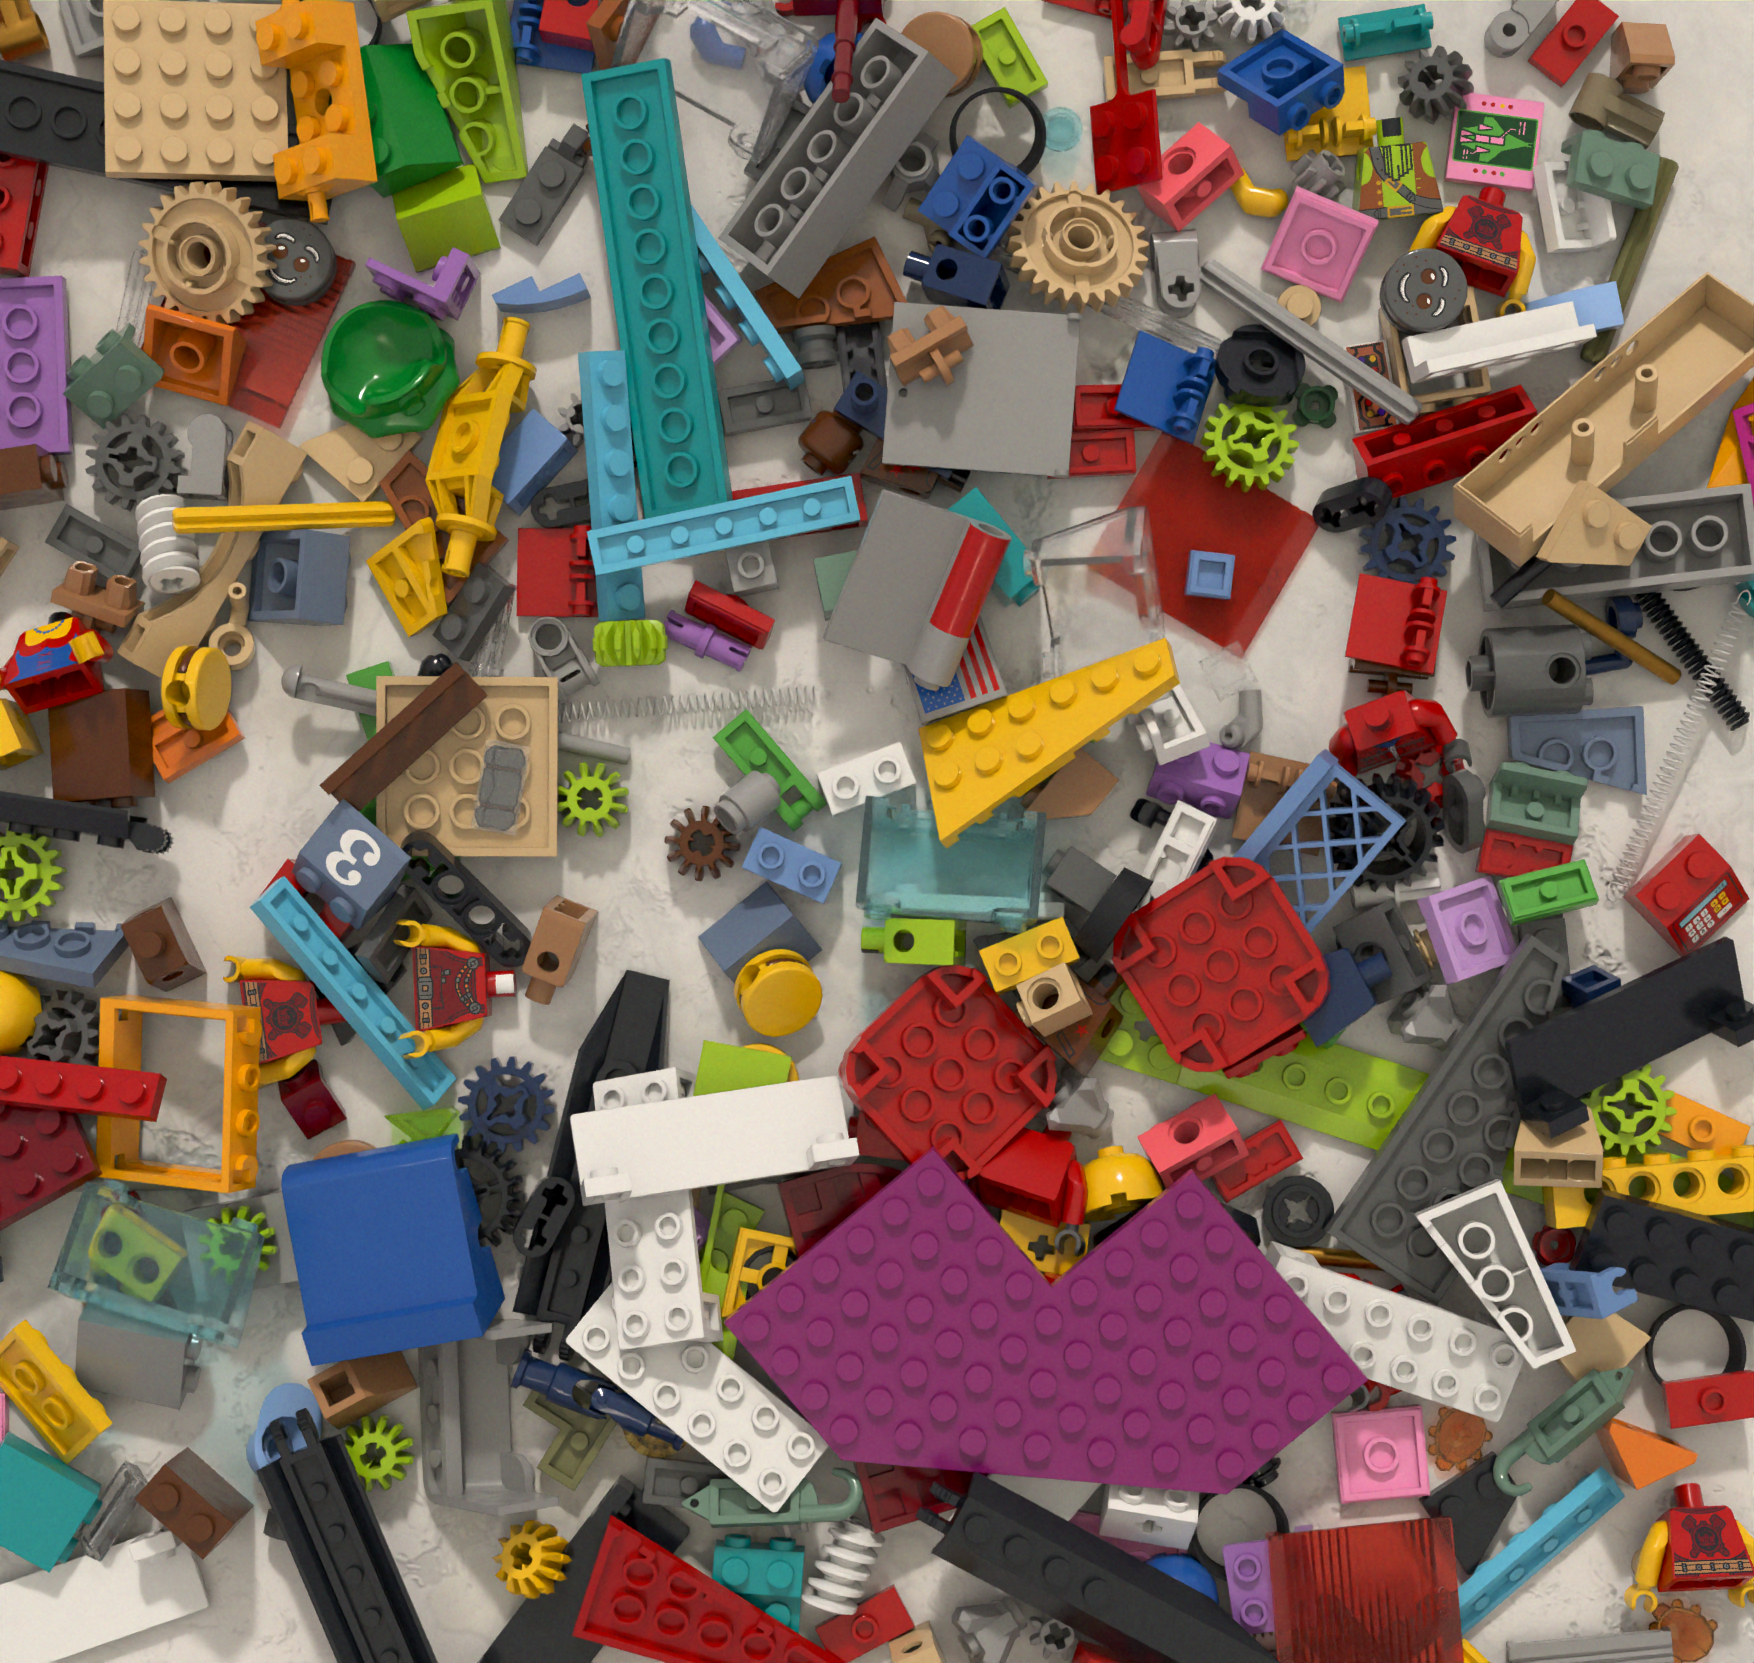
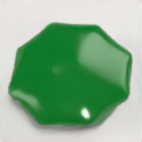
[321,300,460,438]

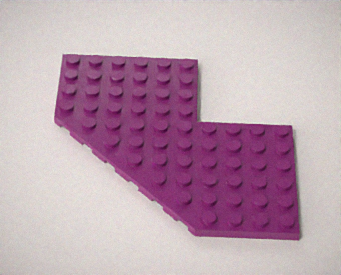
[724,1146,1368,1494]

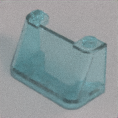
[855,796,1047,933]
[47,1178,265,1350]

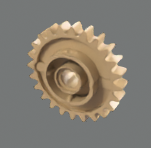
[138,181,277,324]
[1006,181,1149,314]

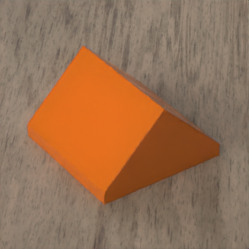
[143,304,247,406]
[1595,1418,1698,1490]

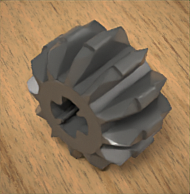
[1397,45,1474,125]

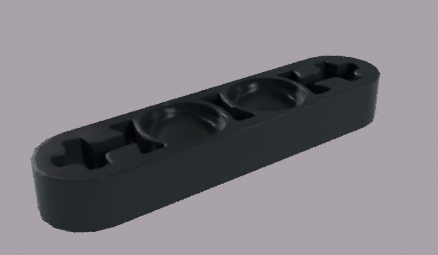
[400,831,532,968]

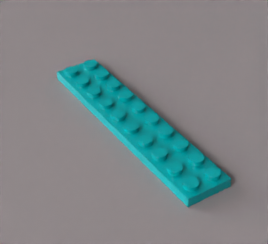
[581,58,733,519]

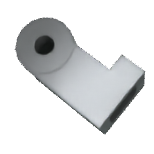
[1484,0,1559,58]
[177,413,233,501]

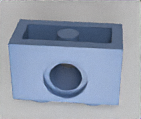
[742,827,842,904]

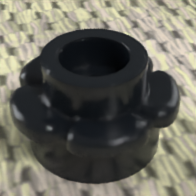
[1243,1457,1281,1488]

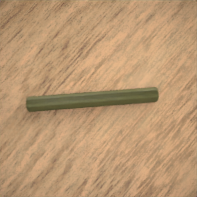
[1580,157,1679,365]

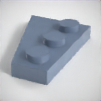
[1507,706,1647,795]

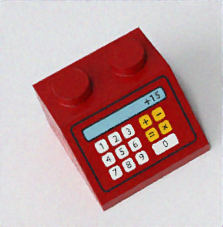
[1623,834,1749,957]

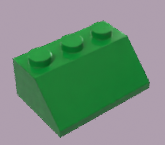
[360,43,464,198]

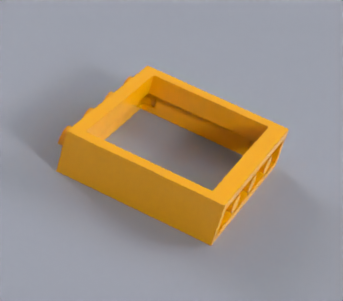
[96,994,262,1193]

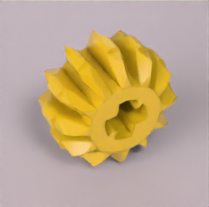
[492,1520,572,1599]

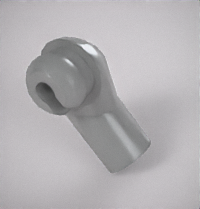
[1219,690,1263,750]

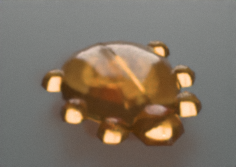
[1427,1407,1493,1471]
[1648,1598,1718,1663]

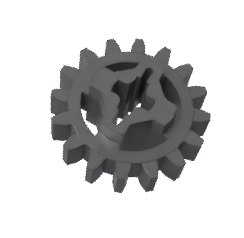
[86,414,185,512]
[19,990,100,1066]

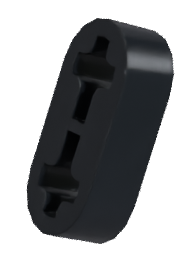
[1312,477,1392,533]
[531,479,591,528]
[512,1175,575,1258]

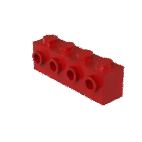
[0,155,49,277]
[1352,384,1538,499]

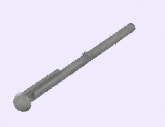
[281,664,631,765]

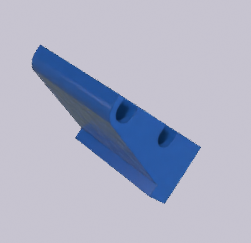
[281,1133,505,1366]

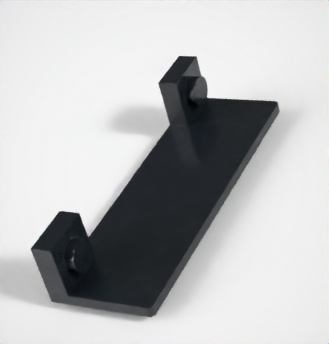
[1505,936,1754,1139]
[477,1474,690,1663]

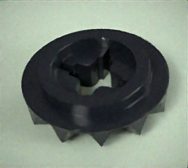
[1262,1175,1334,1247]

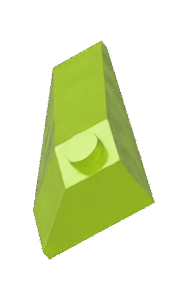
[406,0,528,183]

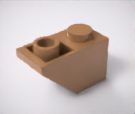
[1610,22,1675,94]
[1020,748,1119,823]
[307,1351,418,1430]

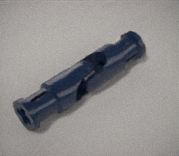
[510,1348,684,1451]

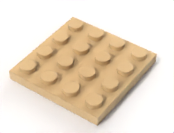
[103,0,288,182]
[376,676,558,857]

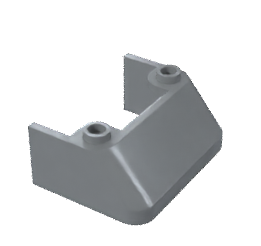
[418,1319,559,1516]

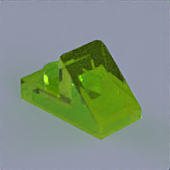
[384,1106,460,1145]

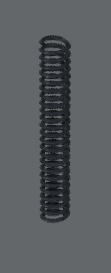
[1633,592,1750,731]

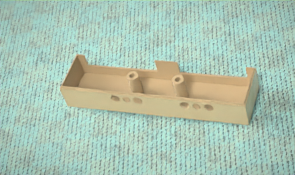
[1453,272,1754,567]

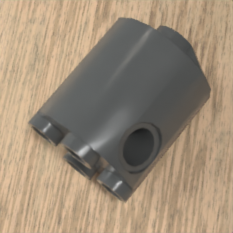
[1465,624,1594,718]

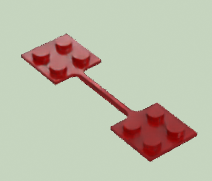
[1090,0,1163,195]

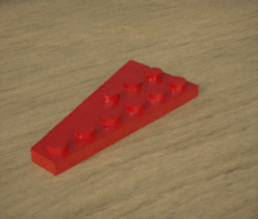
[572,1514,844,1663]

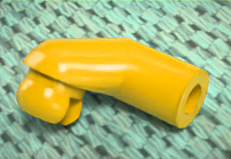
[1229,168,1289,218]

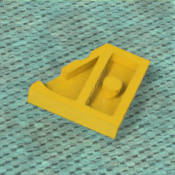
[366,517,448,637]

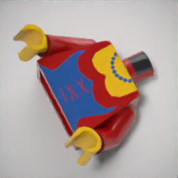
[0,611,114,715]

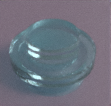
[1043,107,1083,152]

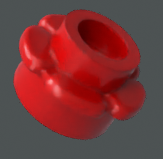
[1532,1224,1576,1266]

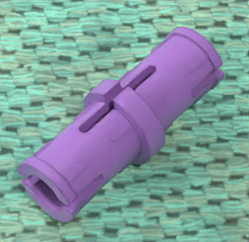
[664,610,752,672]

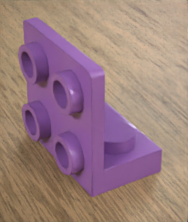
[365,247,481,321]
[1222,1524,1326,1634]

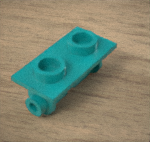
[1338,4,1434,62]

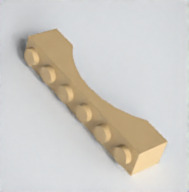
[116,421,308,678]

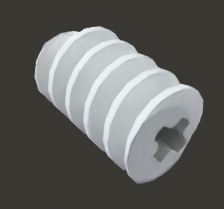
[135,494,201,594]
[801,1516,885,1615]

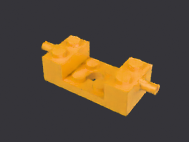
[255,0,378,223]

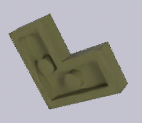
[523,1383,617,1491]

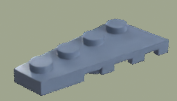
[0,920,129,988]

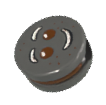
[262,218,337,306]
[1379,248,1468,336]

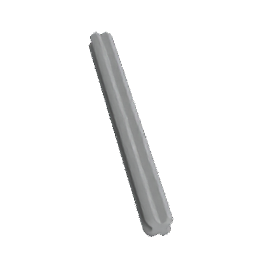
[1199,259,1423,425]

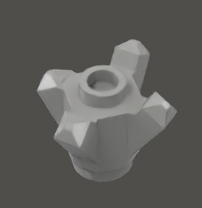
[881,133,940,212]
[1387,980,1463,1051]
[1034,1063,1114,1139]
[951,1596,1027,1663]

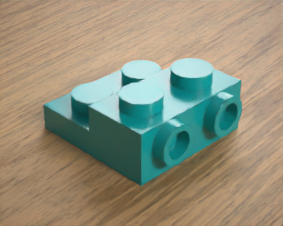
[712,1533,805,1633]

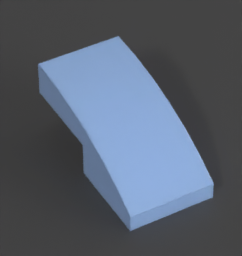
[1524,281,1624,333]

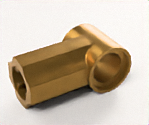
[0,0,50,62]

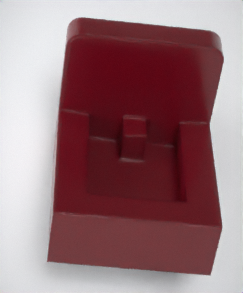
[278,1059,347,1140]

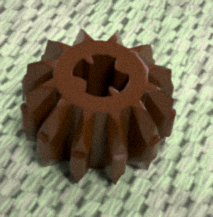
[664,806,741,882]

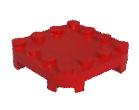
[1111,856,1331,1072]
[838,965,1057,1180]

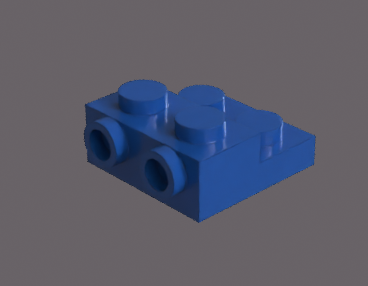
[1217,28,1345,136]

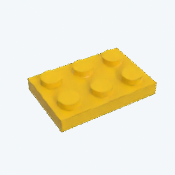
[0,1319,113,1465]

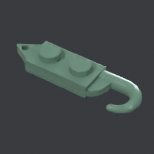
[1493,1367,1635,1497]
[682,1467,863,1528]

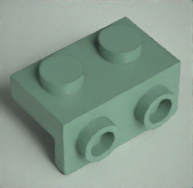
[1561,129,1660,210]
[63,323,165,430]
[1486,762,1588,845]

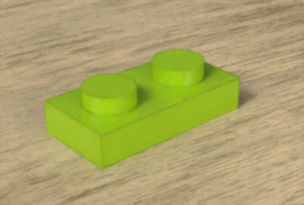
[971,7,1048,109]
[698,1192,765,1273]

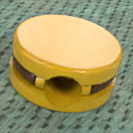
[161,645,231,731]
[734,949,823,1037]

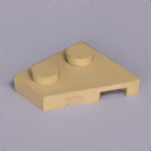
[299,424,423,502]

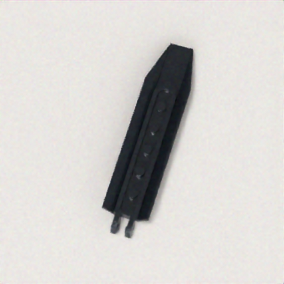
[0,791,174,855]
[512,970,670,1362]
[256,1408,438,1663]
[915,1471,1280,1663]

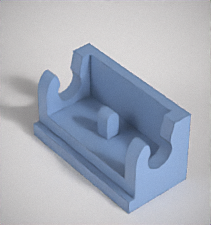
[492,408,578,516]
[1540,1263,1638,1319]

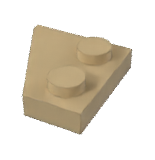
[1536,480,1652,566]

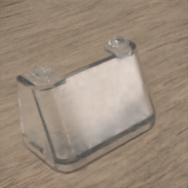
[610,0,819,164]
[1024,505,1165,679]

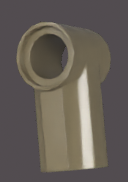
[1568,73,1665,150]

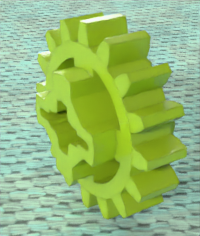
[1200,402,1299,492]
[0,825,67,922]
[1580,1063,1677,1157]

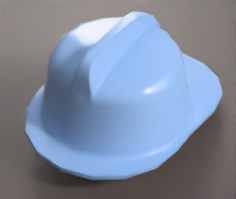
[246,1383,322,1482]

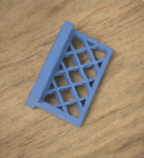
[1233,749,1407,934]

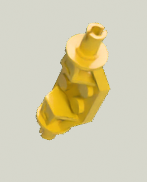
[425,317,537,578]

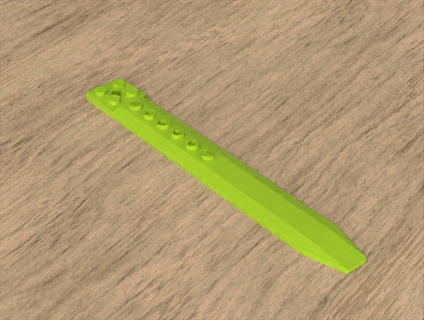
[1098,974,1754,1228]

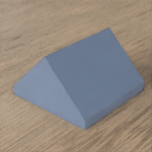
[698,881,822,984]

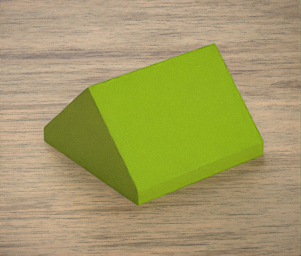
[392,163,501,273]

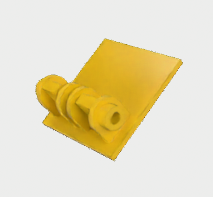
[1283,66,1377,162]

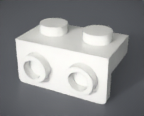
[1532,161,1617,254]
[1126,684,1210,765]

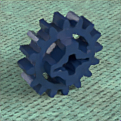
[1357,496,1456,584]
[458,1056,557,1154]

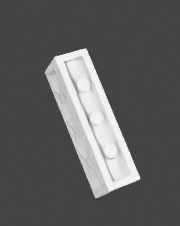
[1401,301,1597,384]

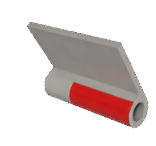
[823,489,1012,691]

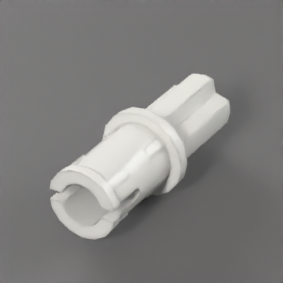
[1350,872,1441,910]

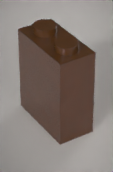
[0,444,69,511]
[48,688,155,808]
[134,1447,254,1560]

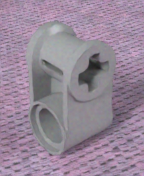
[1150,229,1201,319]
[528,616,600,705]

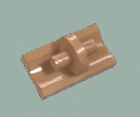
[887,306,974,386]
[50,560,145,634]

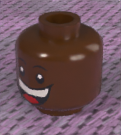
[798,410,864,476]

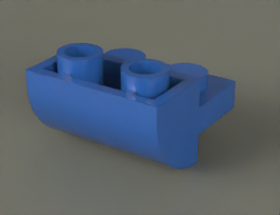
[918,135,1038,259]

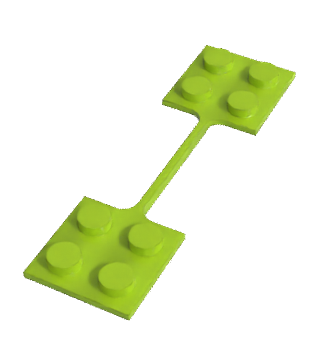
[693,1040,792,1361]

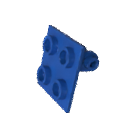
[510,0,595,74]
[1114,330,1216,445]

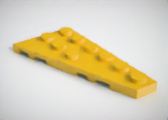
[918,638,1180,849]

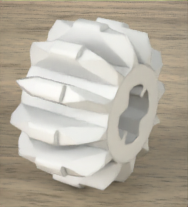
[1212,0,1289,45]

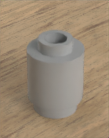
[714,771,781,835]

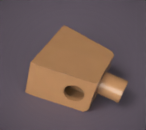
[521,895,598,1005]

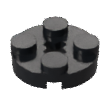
[1215,324,1306,407]

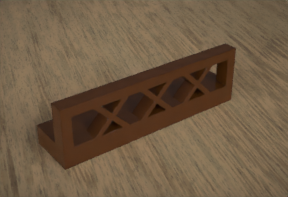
[319,662,488,812]

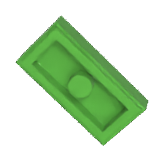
[1497,859,1599,926]

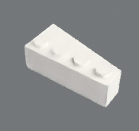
[1414,1179,1576,1369]

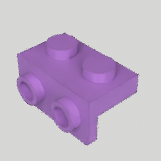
[1146,742,1250,819]

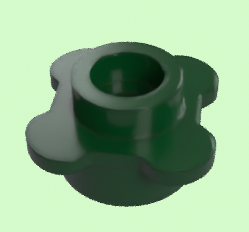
[1292,383,1338,429]

